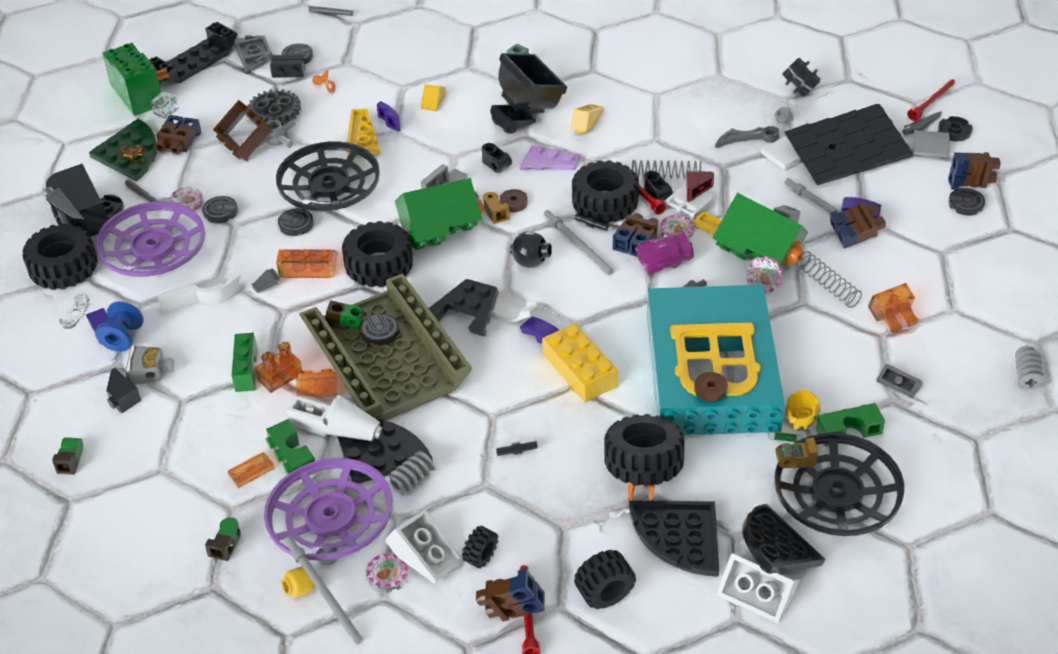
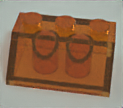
[276,249,338,278]

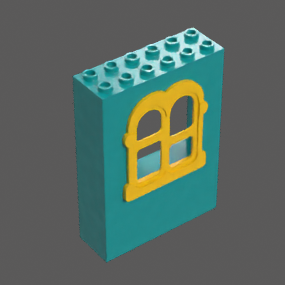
[647,285,785,435]

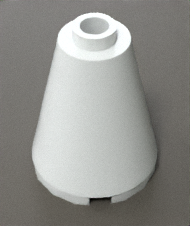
[322,395,382,441]

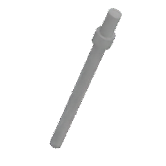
[784,178,842,213]
[543,210,614,275]
[284,535,363,645]

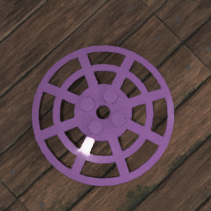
[95,201,205,277]
[264,458,393,561]

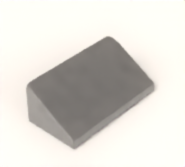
[876,364,923,398]

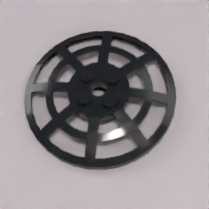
[276,141,380,211]
[774,432,905,536]

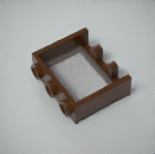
[213,99,273,161]

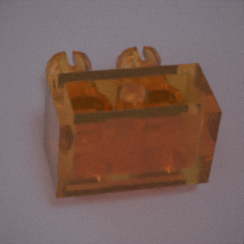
[868,283,919,333]
[255,342,303,393]

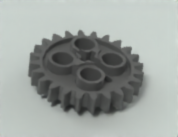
[247,88,301,124]

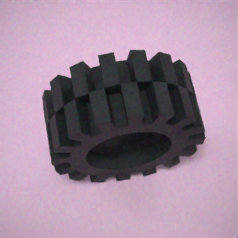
[462,525,499,569]

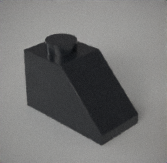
[106,368,141,413]

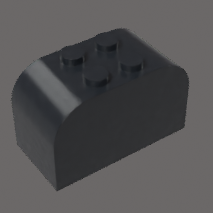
[46,163,108,236]

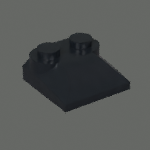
[490,104,536,134]

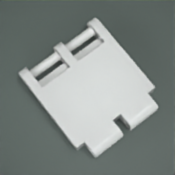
[665,183,715,219]

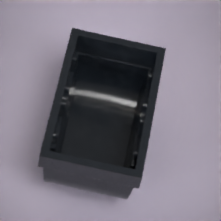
[498,53,568,113]

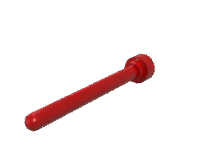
[907,79,955,121]
[639,185,666,215]
[520,565,541,654]

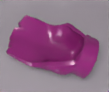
[635,232,694,275]

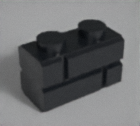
[270,54,305,78]

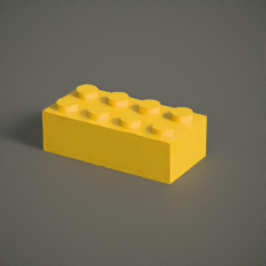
[542,323,618,402]

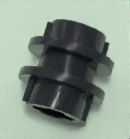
[782,57,821,97]

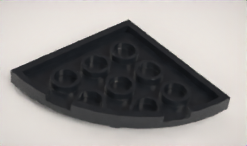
[337,418,433,484]
[629,501,719,577]
[742,504,826,574]

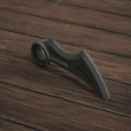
[715,126,779,148]

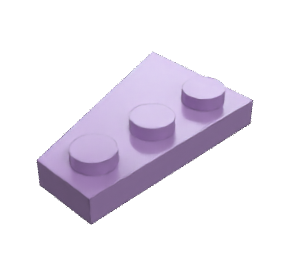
[520,145,580,170]

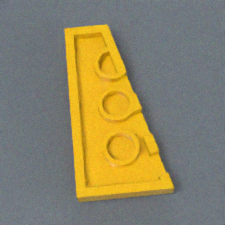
[346,108,381,155]

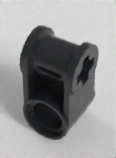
[482,143,512,173]
[644,171,673,199]

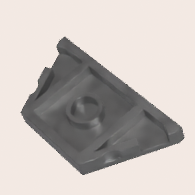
[234,35,272,72]

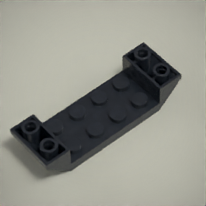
[149,22,238,83]

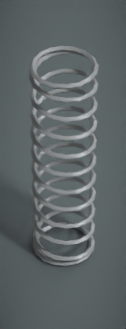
[632,159,702,179]
[796,251,862,308]

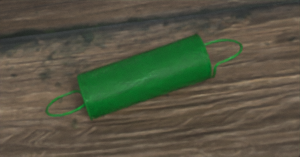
[768,432,803,442]

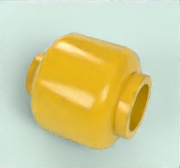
[281,566,314,598]

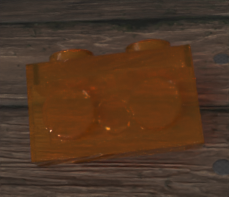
[296,369,338,398]

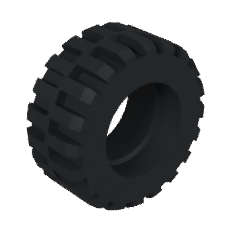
[572,160,639,223]
[342,221,413,287]
[22,223,98,290]
[604,414,685,486]

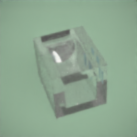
[150,91,179,119]

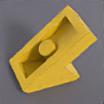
[421,84,446,111]

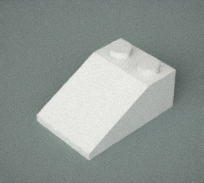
[385,509,464,583]

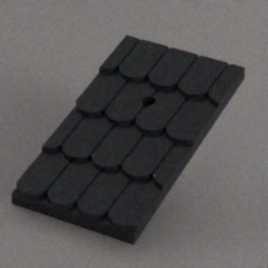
[784,104,913,186]

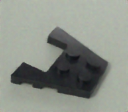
[429,279,499,337]

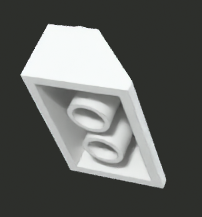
[716,552,800,623]

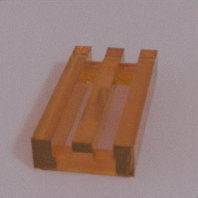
[227,452,275,488]

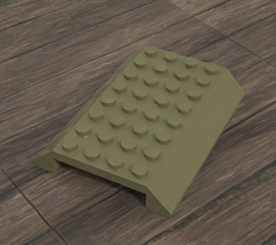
[299,273,472,420]

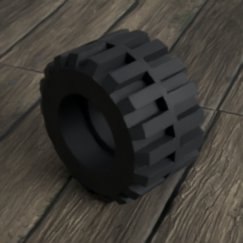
[574,550,636,609]

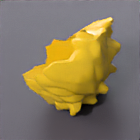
[785,389,821,430]

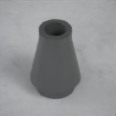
[251,268,280,293]

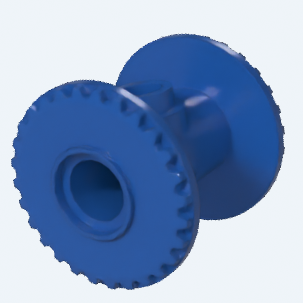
[95,301,144,352]

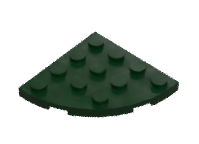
[89,119,157,181]

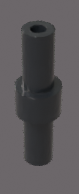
[574,213,609,231]
[496,440,538,456]

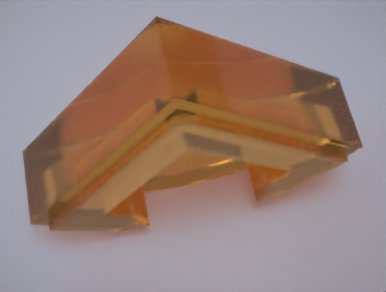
[119,145,144,160]

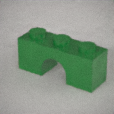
[231,332,257,392]
[816,403,885,447]
[265,419,315,480]

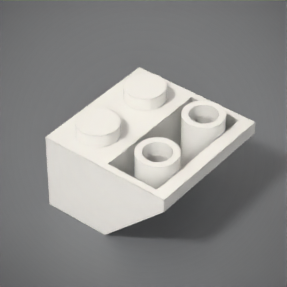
[287,396,332,437]

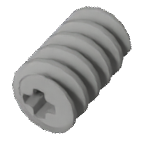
[1015,345,1045,389]
[389,451,435,496]

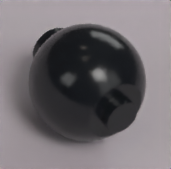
[510,231,552,268]

